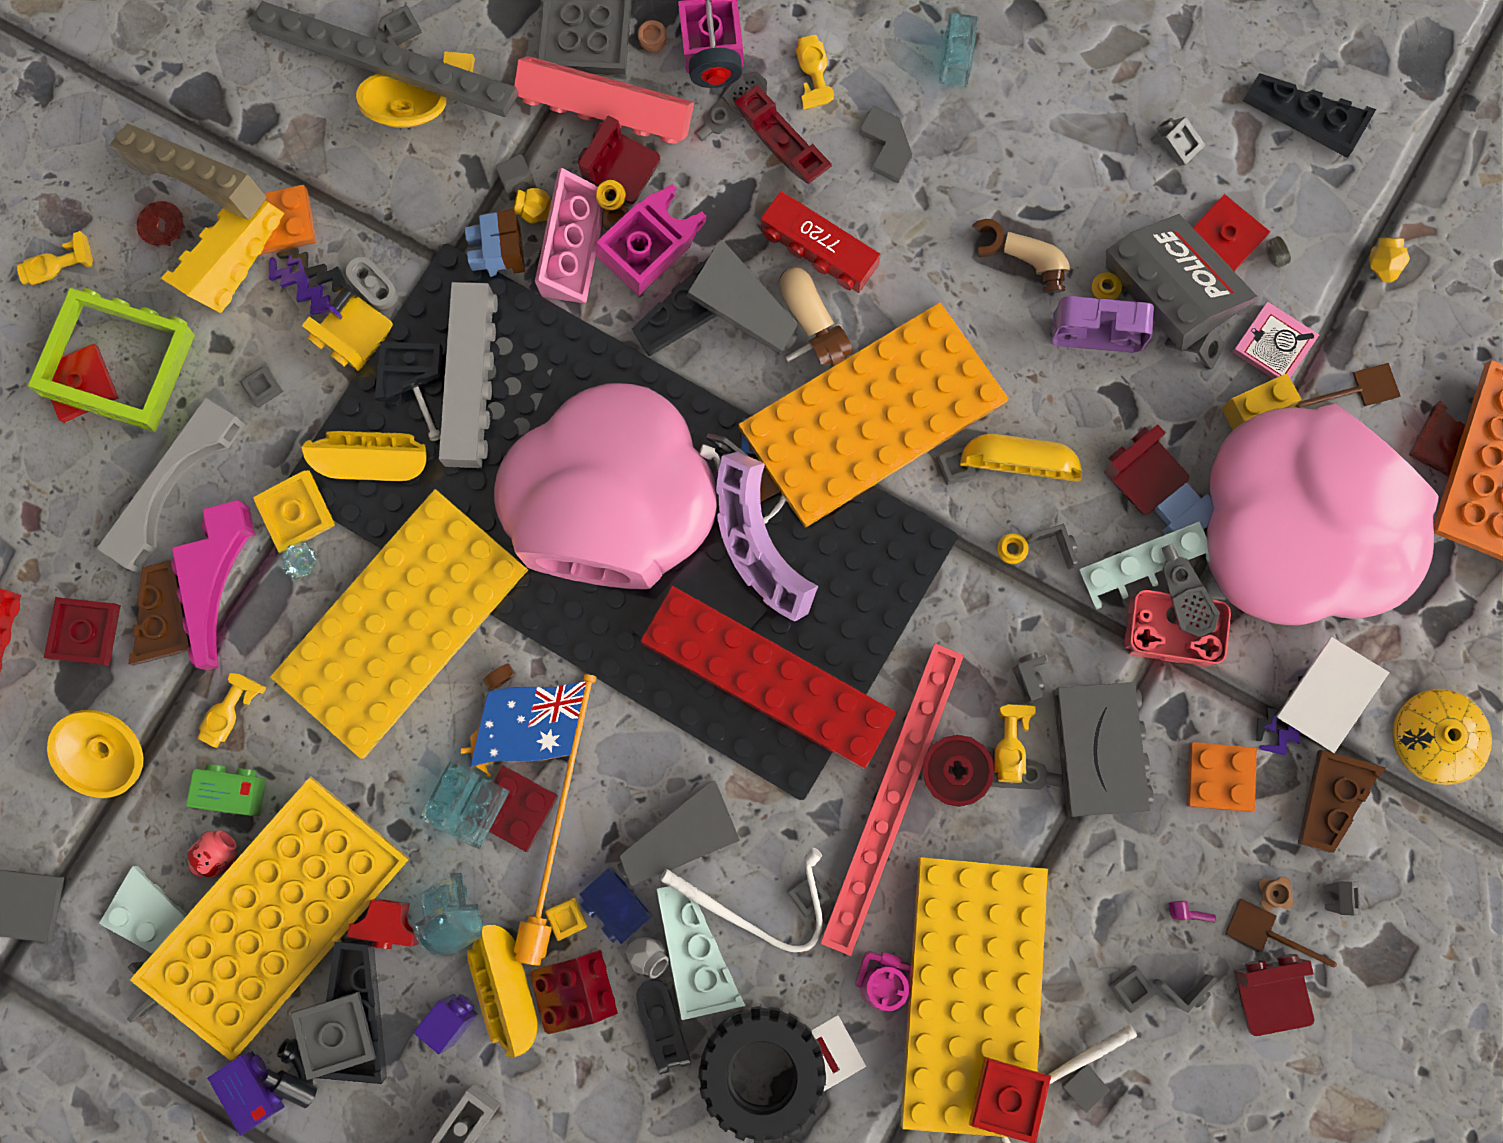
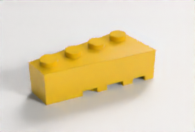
[161,200,284,313]

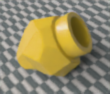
[513,188,552,224]
[1369,238,1410,283]

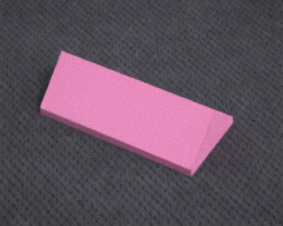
[535,168,608,303]

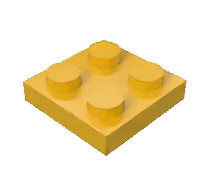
[253,470,335,553]

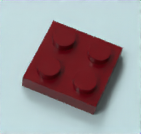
[44,597,121,666]
[471,765,559,852]

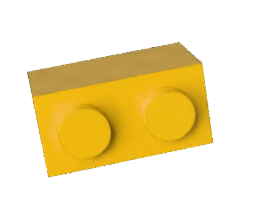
[1222,373,1302,430]

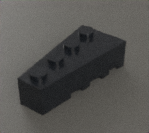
[316,938,387,1084]

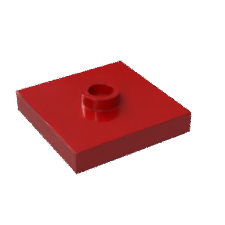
[1193,194,1271,272]
[51,343,119,423]
[969,1057,1051,1143]

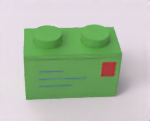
[186,764,267,816]

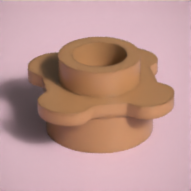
[1258,877,1293,911]

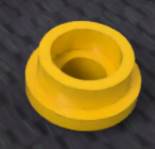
[596,180,626,211]
[1091,272,1122,300]
[997,533,1029,564]

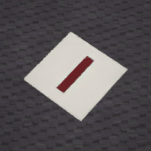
[811,1015,866,1091]

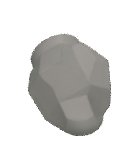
[625,936,669,978]

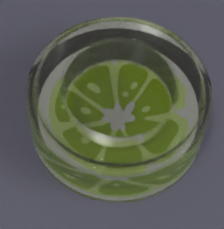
[1265,236,1291,268]

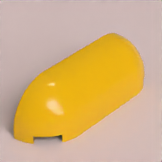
[302,431,426,481]
[960,433,1082,482]
[467,925,538,1058]

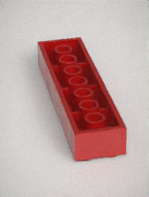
[641,586,897,770]

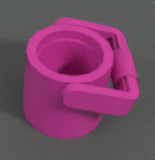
[855,951,911,1011]

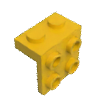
[302,297,393,371]

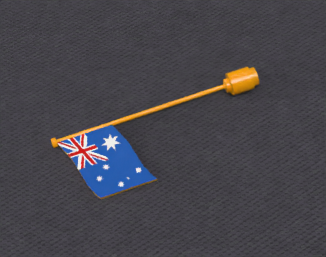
[470,674,596,966]

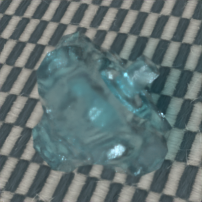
[281,542,317,580]

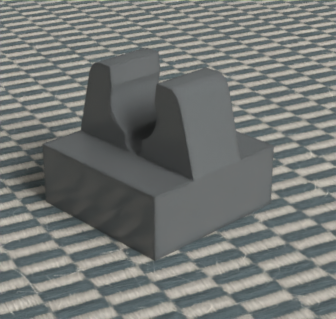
[1324,881,1361,915]

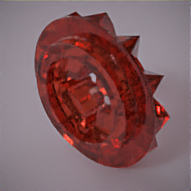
[137,201,185,248]

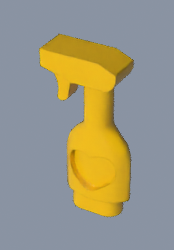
[795,35,834,110]
[16,231,93,285]
[197,673,267,748]
[994,704,1036,783]

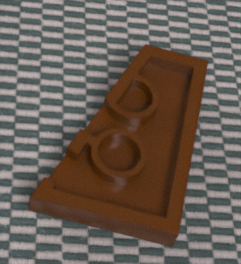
[128,560,191,666]
[1298,750,1386,853]

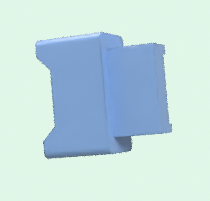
[1155,483,1213,535]

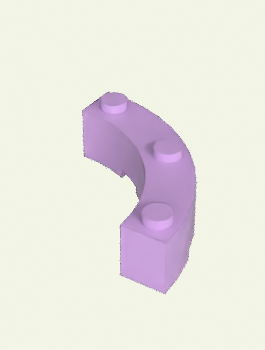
[716,452,818,621]

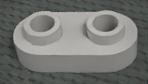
[346,257,398,310]

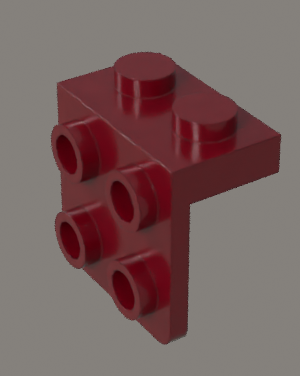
[578,115,661,204]
[1104,424,1190,515]
[530,950,618,1034]
[1234,954,1315,1036]

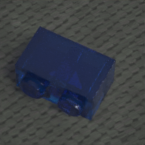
[579,868,653,944]

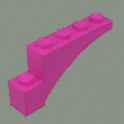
[171,500,255,670]

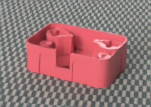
[1124,590,1231,667]

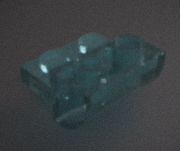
[420,761,509,849]
[413,873,483,956]

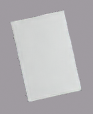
[1276,637,1390,753]

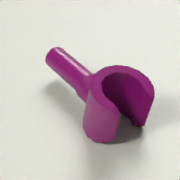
[1169,901,1216,923]

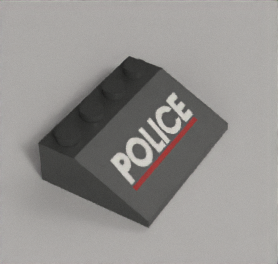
[1106,214,1258,352]

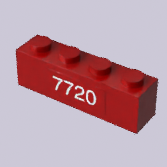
[761,191,881,293]

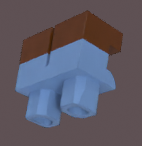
[465,208,526,277]

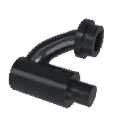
[261,1038,317,1109]

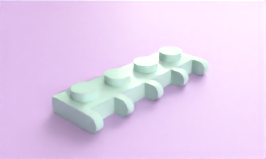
[1079,521,1210,610]

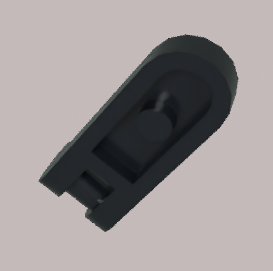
[636,979,691,1075]

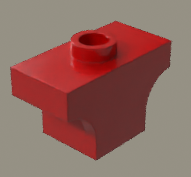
[347,899,421,949]

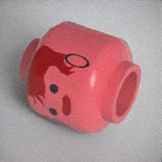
[187,830,237,878]

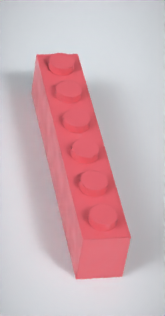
[514,56,694,144]

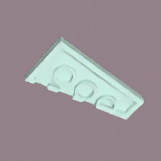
[99,866,188,954]
[656,886,745,1020]

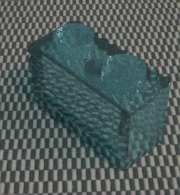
[939,13,978,88]

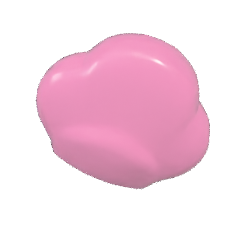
[494,383,718,589]
[1206,403,1439,625]

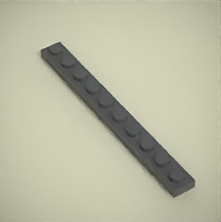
[248,1,518,117]

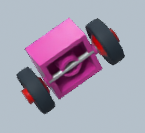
[678,0,744,88]

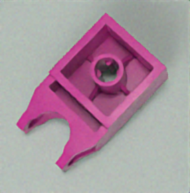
[596,184,707,296]

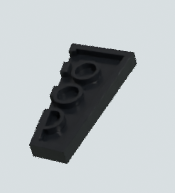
[1243,73,1376,158]
[632,248,717,357]

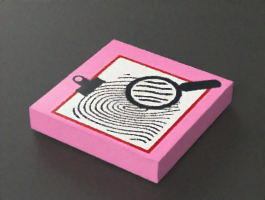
[1232,302,1319,379]

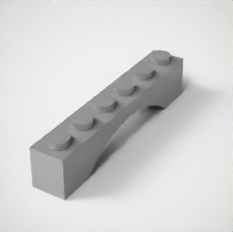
[97,398,246,573]

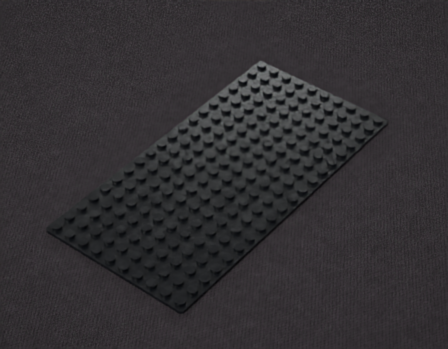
[288,244,957,800]

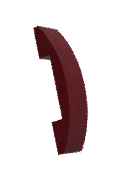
[734,84,832,184]

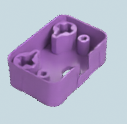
[1051,296,1154,353]

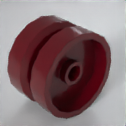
[922,735,995,807]

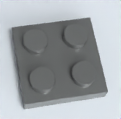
[291,992,376,1080]

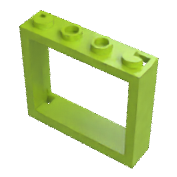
[28,288,195,433]

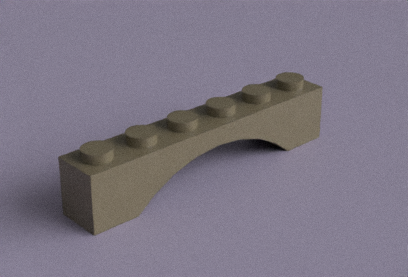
[109,123,267,220]

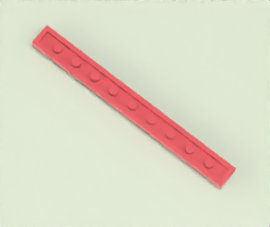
[820,644,964,956]

